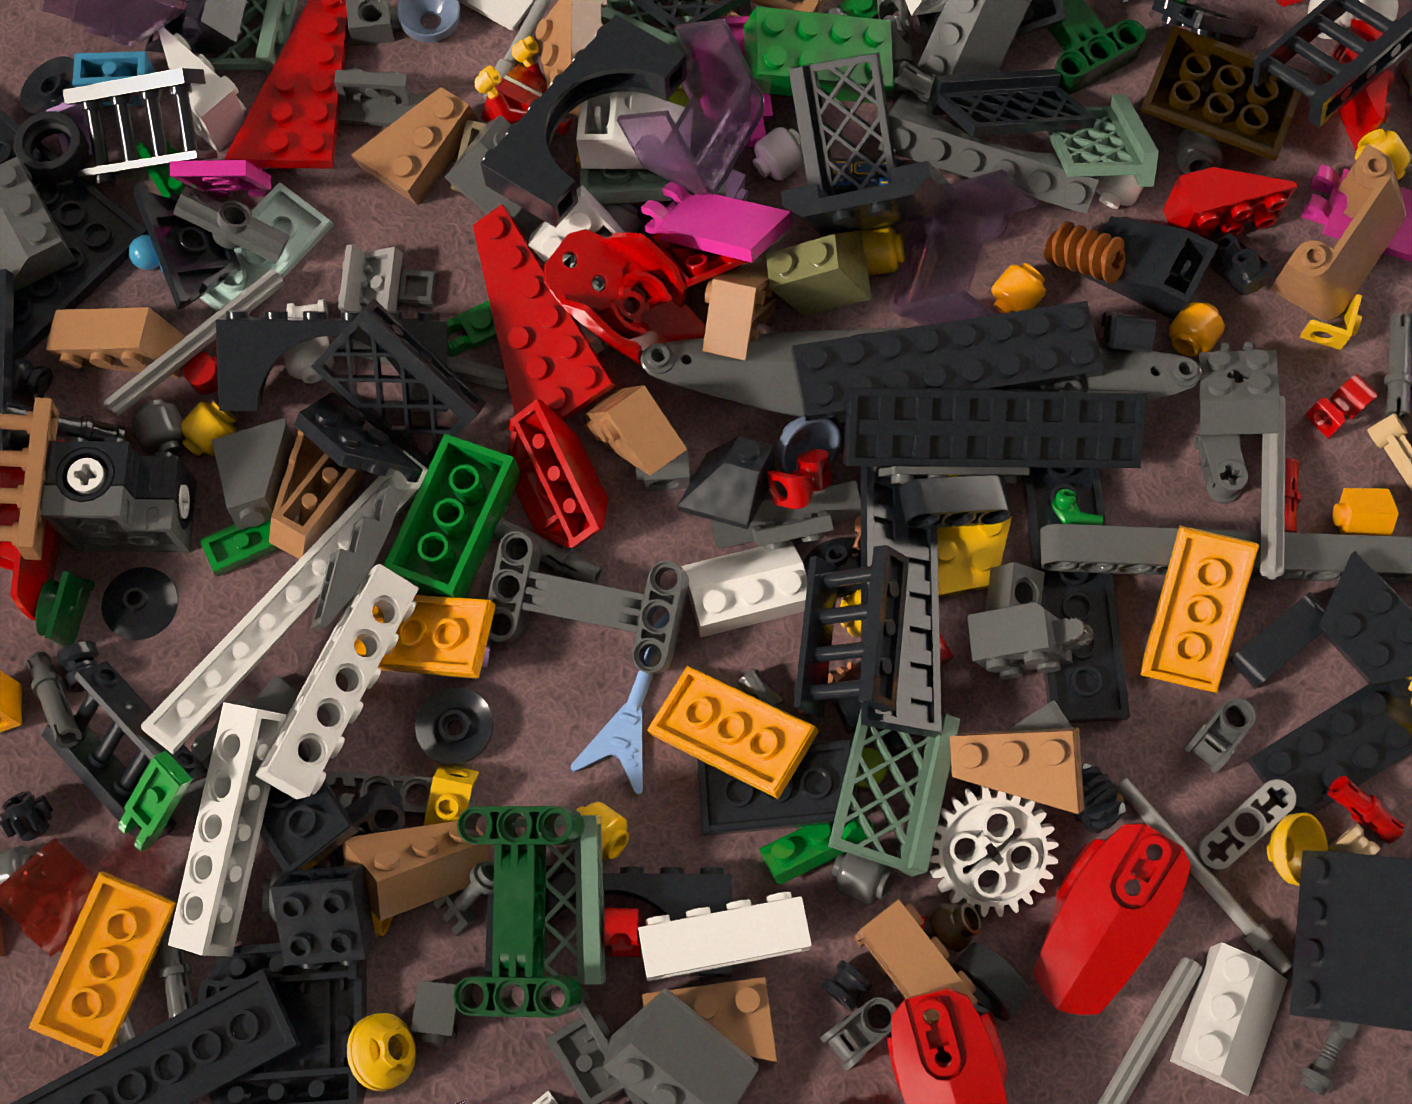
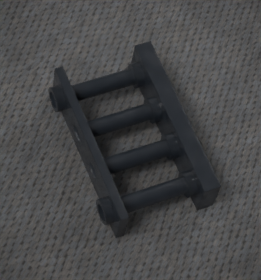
[1252,0,1412,128]
[62,68,218,183]
[794,545,909,718]
[41,661,208,840]

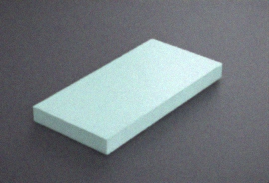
[200,182,334,312]

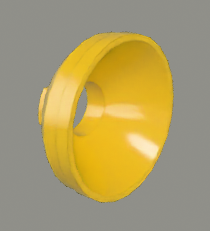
[1267,813,1328,886]
[347,1013,416,1091]

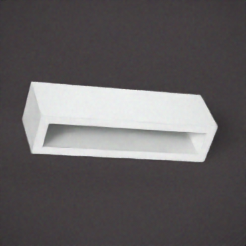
[638,892,812,981]

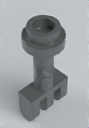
[433,861,494,936]
[1300,1021,1359,1097]

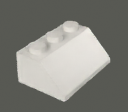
[681,540,807,638]
[1170,942,1288,1096]

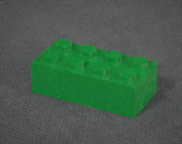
[744,6,894,103]
[383,434,521,598]

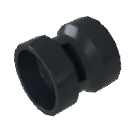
[57,641,99,693]

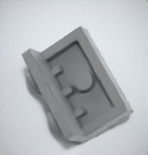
[338,244,403,312]

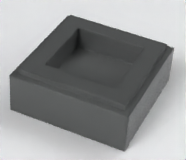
[397,269,438,308]

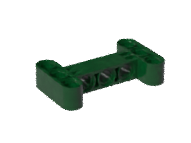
[1047,0,1146,94]
[453,806,585,1018]

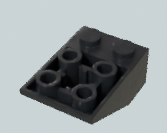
[1080,216,1218,320]

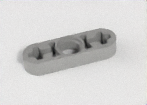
[1198,780,1296,870]

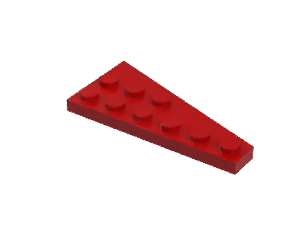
[224,0,349,169]
[472,204,616,422]

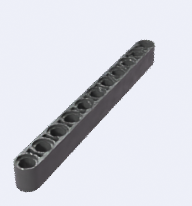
[1040,524,1412,583]

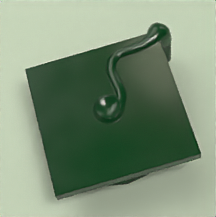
[35,571,95,647]

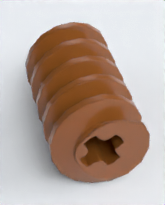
[1043,221,1126,284]

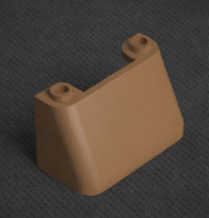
[1270,144,1406,321]

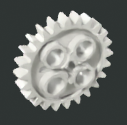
[929,786,1058,917]

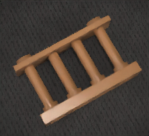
[0,397,59,560]

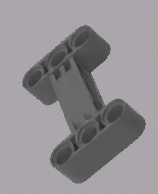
[487,531,689,674]

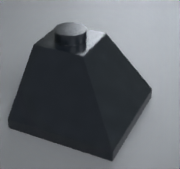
[677,436,776,530]

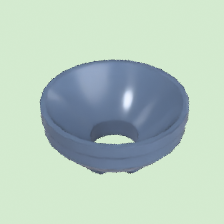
[397,0,460,42]
[777,416,841,474]

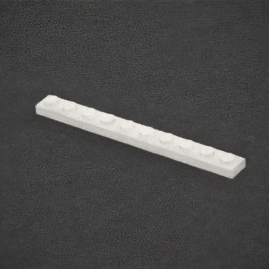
[141,451,428,754]

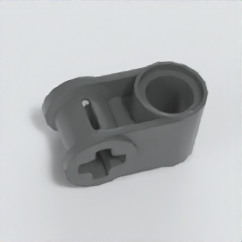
[1194,434,1248,504]
[1183,698,1256,774]
[819,997,896,1072]

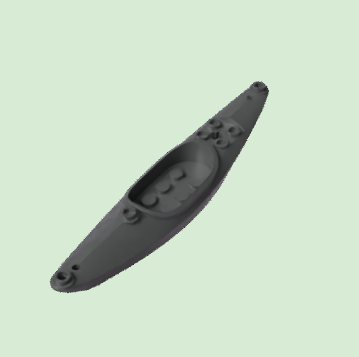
[640,328,1202,426]

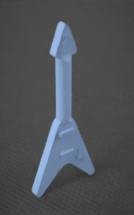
[571,612,670,795]

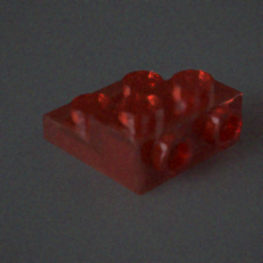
[0,837,97,957]

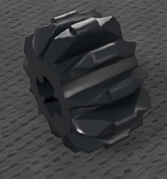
[1071,763,1126,834]

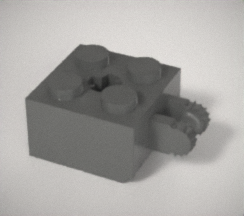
[1199,342,1280,435]
[967,602,1094,680]

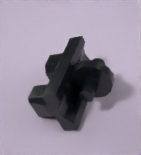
[1209,233,1277,295]

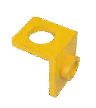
[1300,294,1362,350]
[424,763,479,826]

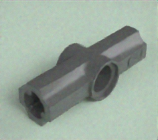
[173,186,290,264]

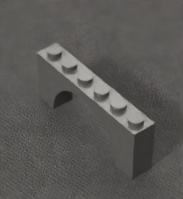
[878,94,1100,214]

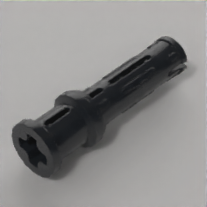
[3,402,125,441]

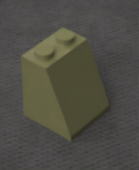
[766,230,871,316]

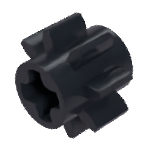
[0,791,53,841]

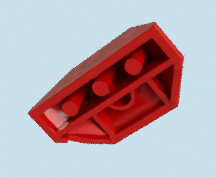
[508,399,608,549]

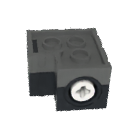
[40,437,197,552]

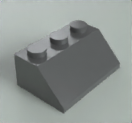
[917,0,1032,76]
[444,115,579,242]
[0,157,76,292]
[603,988,759,1104]

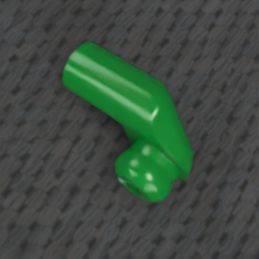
[1052,489,1103,526]

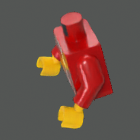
[475,36,572,136]

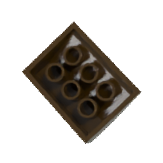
[1140,25,1309,161]

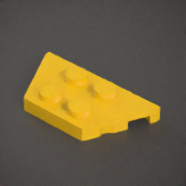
[937,516,1012,596]

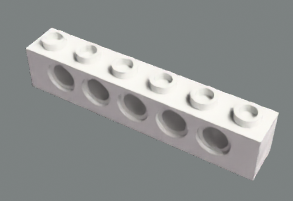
[255,564,419,799]
[168,702,286,957]

